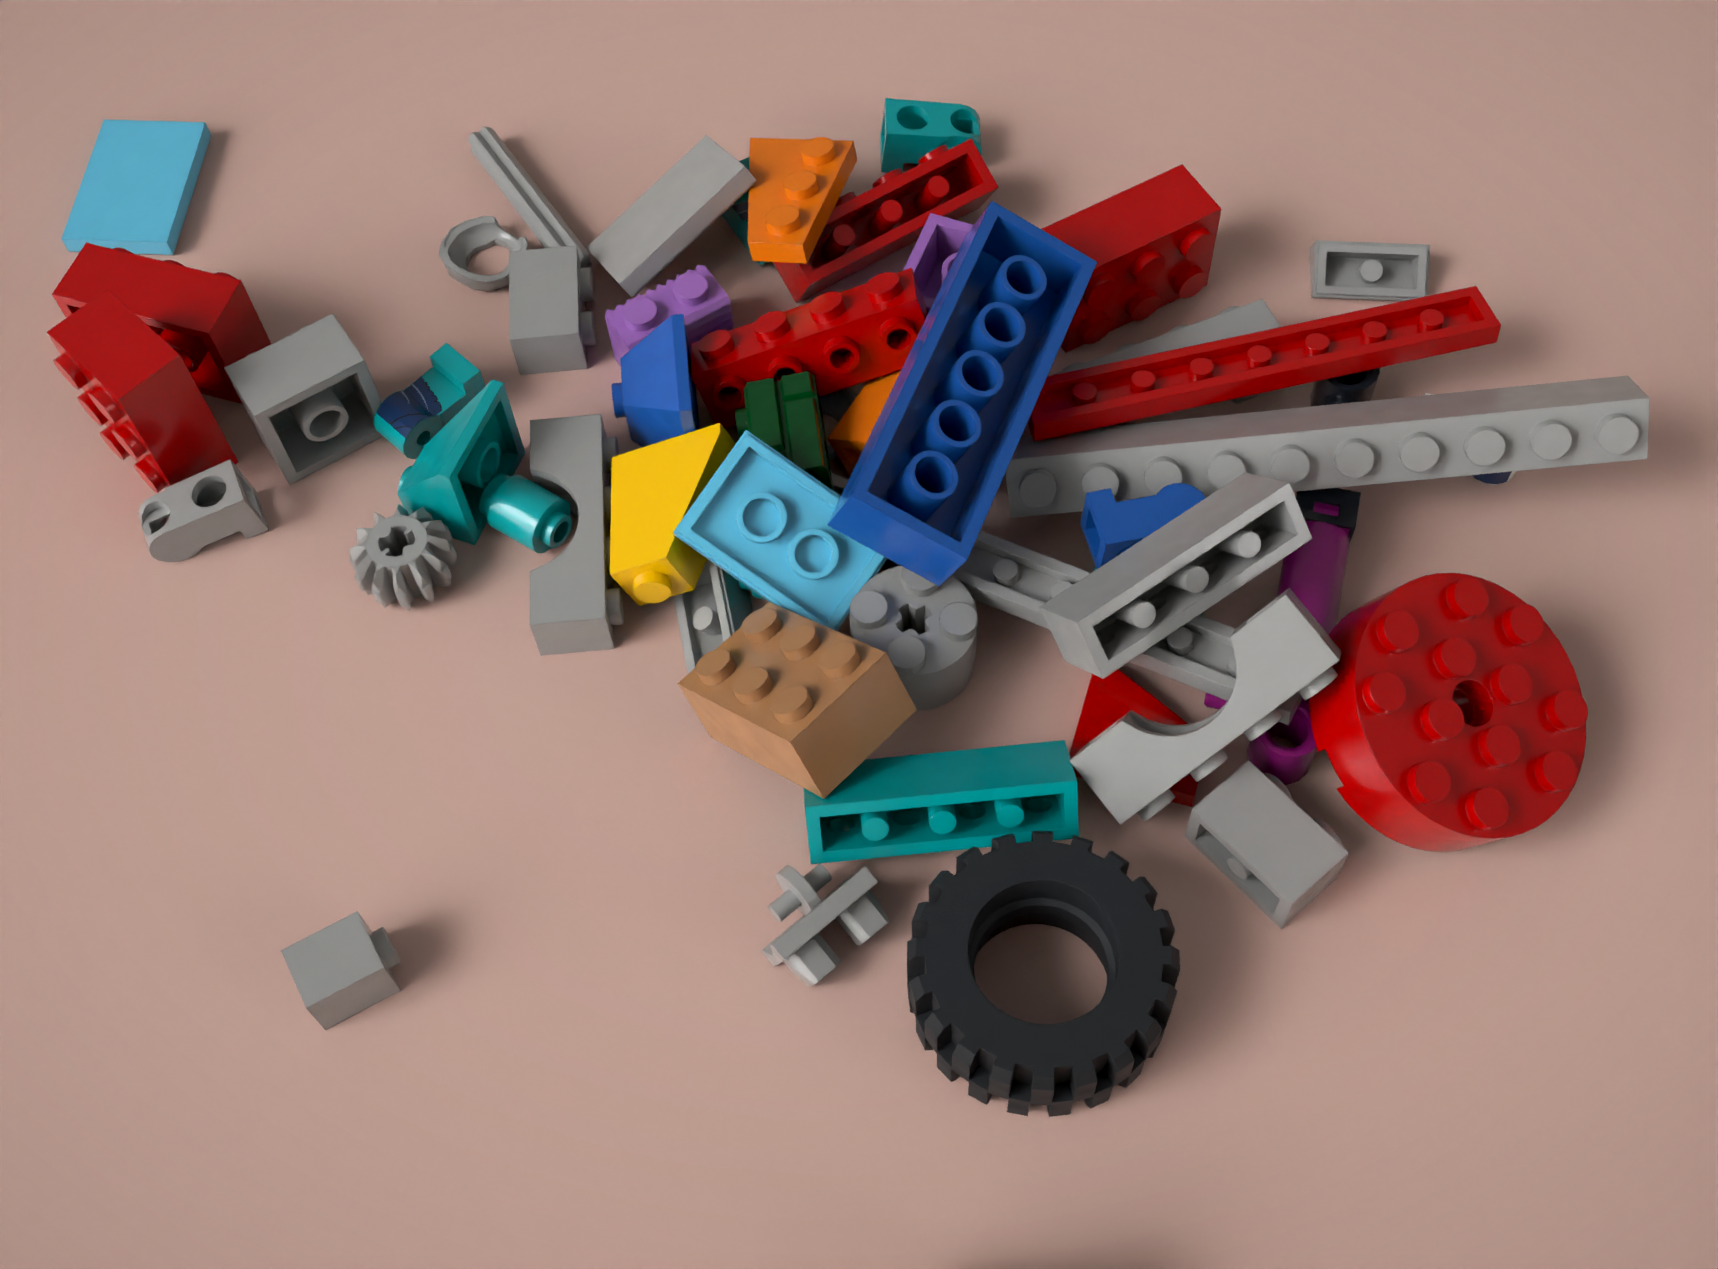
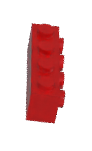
[773,138,999,303]
[691,268,929,428]

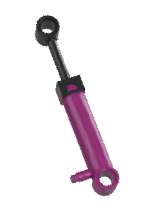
[1204,368,1380,785]

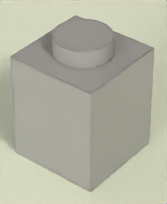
[281,911,401,1030]

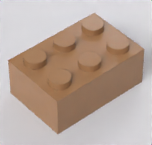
[677,602,917,799]

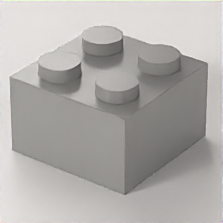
[224,313,383,485]

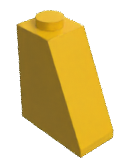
[610,423,736,606]

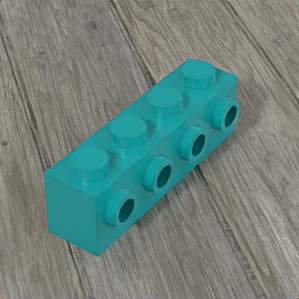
[804,740,1079,864]

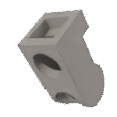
[138,459,269,562]

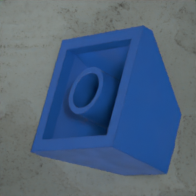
[611,314,700,447]

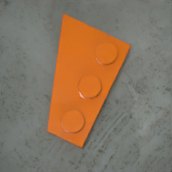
[748,137,857,264]

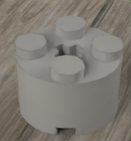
[850,566,978,710]

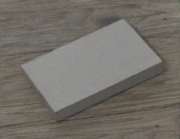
[586,135,757,297]

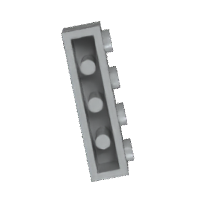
[1039,472,1312,679]

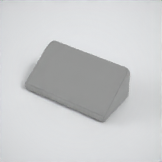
[1309,240,1430,302]
[673,560,753,674]

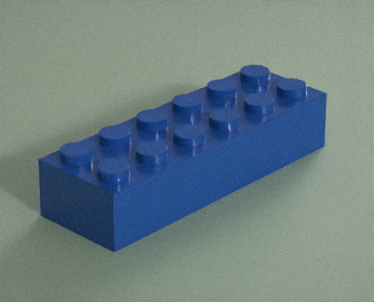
[827,201,1097,586]

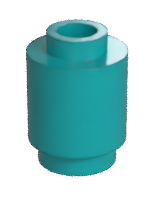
[479,473,572,554]

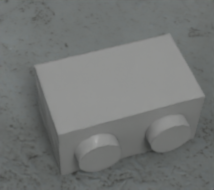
[509,245,597,375]
[1184,760,1349,929]

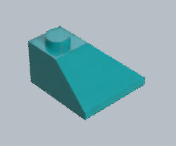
[397,379,525,545]

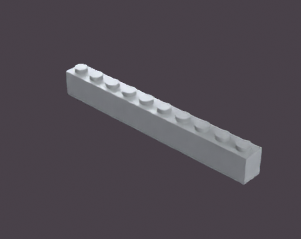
[1006,376,1650,518]

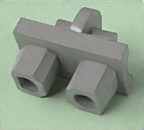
[762,864,889,987]

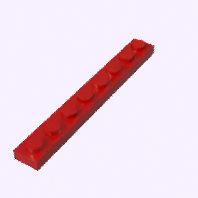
[1027,286,1501,442]

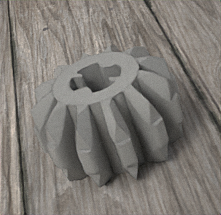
[349,504,458,611]

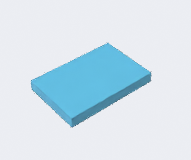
[61,120,211,255]
[673,430,887,631]

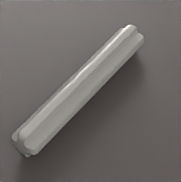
[468,127,592,268]

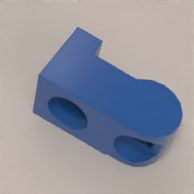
[1080,483,1206,569]

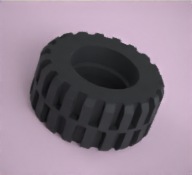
[907,831,1180,1117]

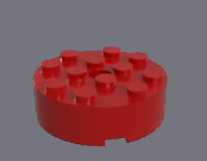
[1309,573,1588,852]

